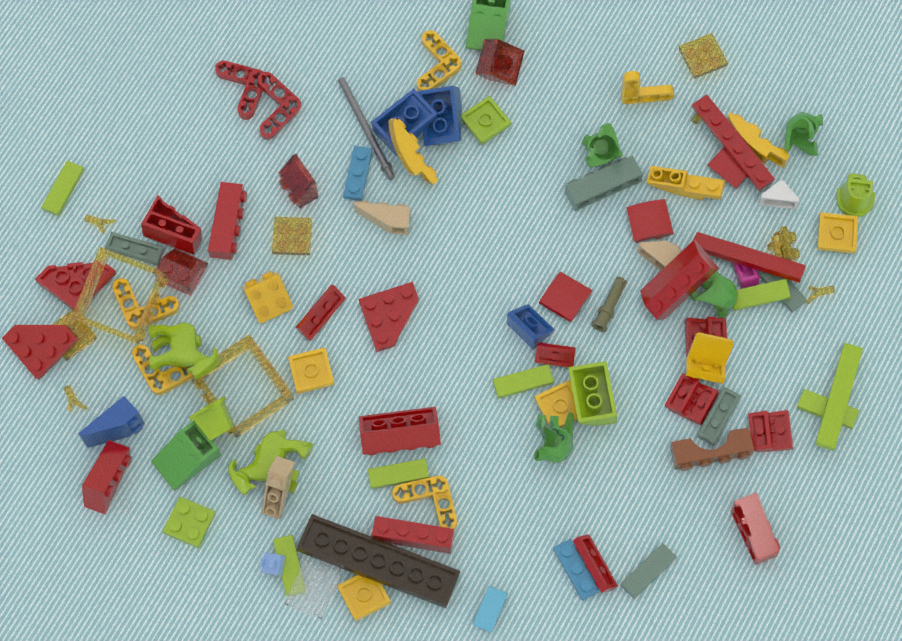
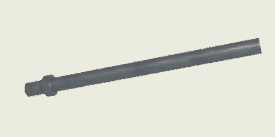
[338,77,395,180]

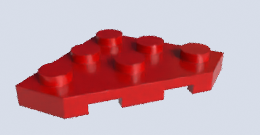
[35,260,116,313]
[359,282,419,352]
[2,325,79,380]

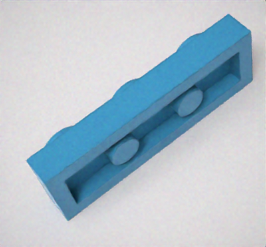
[343,146,373,201]
[553,538,600,601]

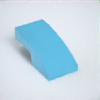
[473,586,508,633]

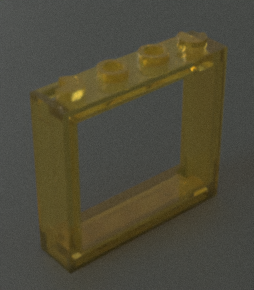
[71,247,168,344]
[191,334,294,438]

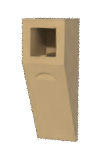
[354,201,411,235]
[262,456,295,519]

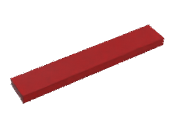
[693,232,806,283]

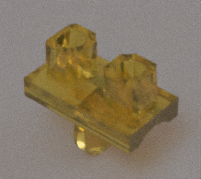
[767,226,800,261]

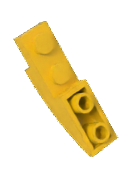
[727,112,790,168]
[388,118,439,185]
[646,166,725,200]

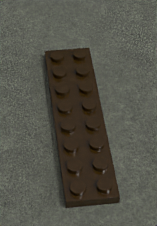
[296,514,461,608]

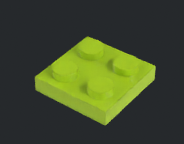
[461,95,511,145]
[162,496,216,549]

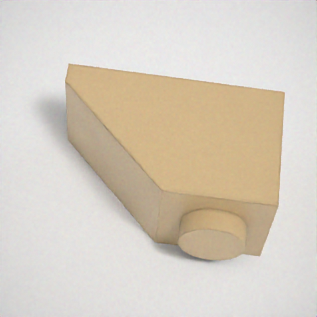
[637,241,681,271]

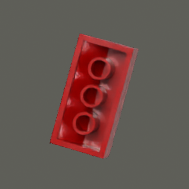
[640,240,719,320]
[359,406,441,455]

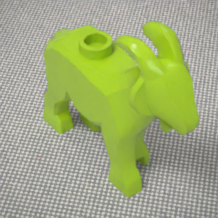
[149,322,221,379]
[228,429,313,495]

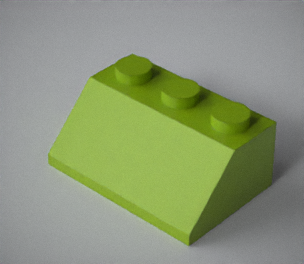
[568,361,617,426]

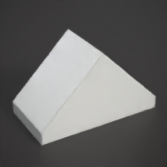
[759,179,799,209]

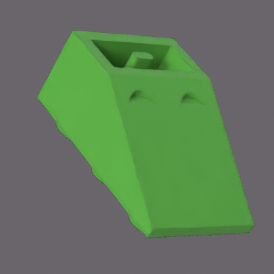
[465,0,511,54]
[151,420,221,491]

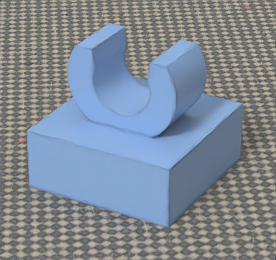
[260,553,285,576]

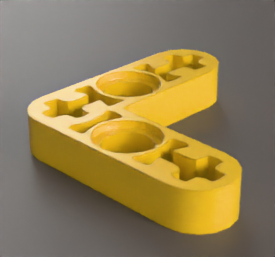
[417,30,461,91]
[621,71,675,104]
[112,278,180,330]
[132,345,194,395]
[392,476,457,530]

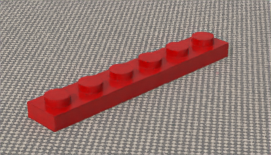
[692,94,775,192]

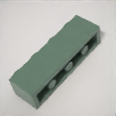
[565,156,643,211]

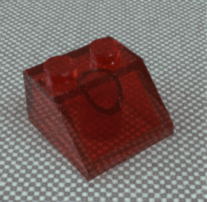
[475,39,525,86]
[278,154,319,208]
[154,248,208,296]

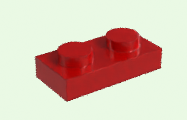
[535,342,576,367]

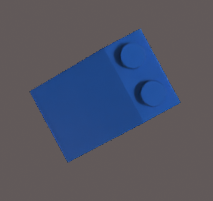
[418,86,462,146]
[371,88,438,156]
[78,396,145,448]

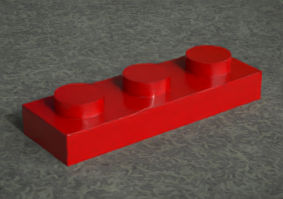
[295,285,346,341]
[573,534,618,593]

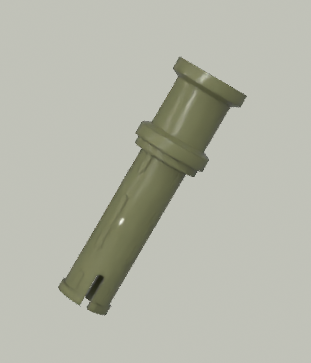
[591,276,627,332]

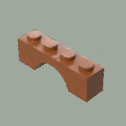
[670,427,754,471]

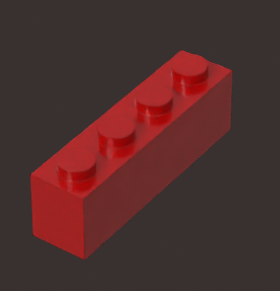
[208,182,247,260]
[372,516,454,554]

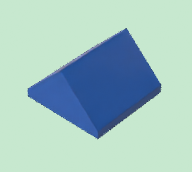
[507,304,555,350]

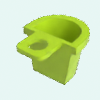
[836,173,875,217]
[189,396,235,441]

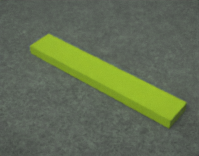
[815,343,863,451]

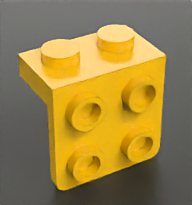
[241,270,293,323]
[686,333,733,384]

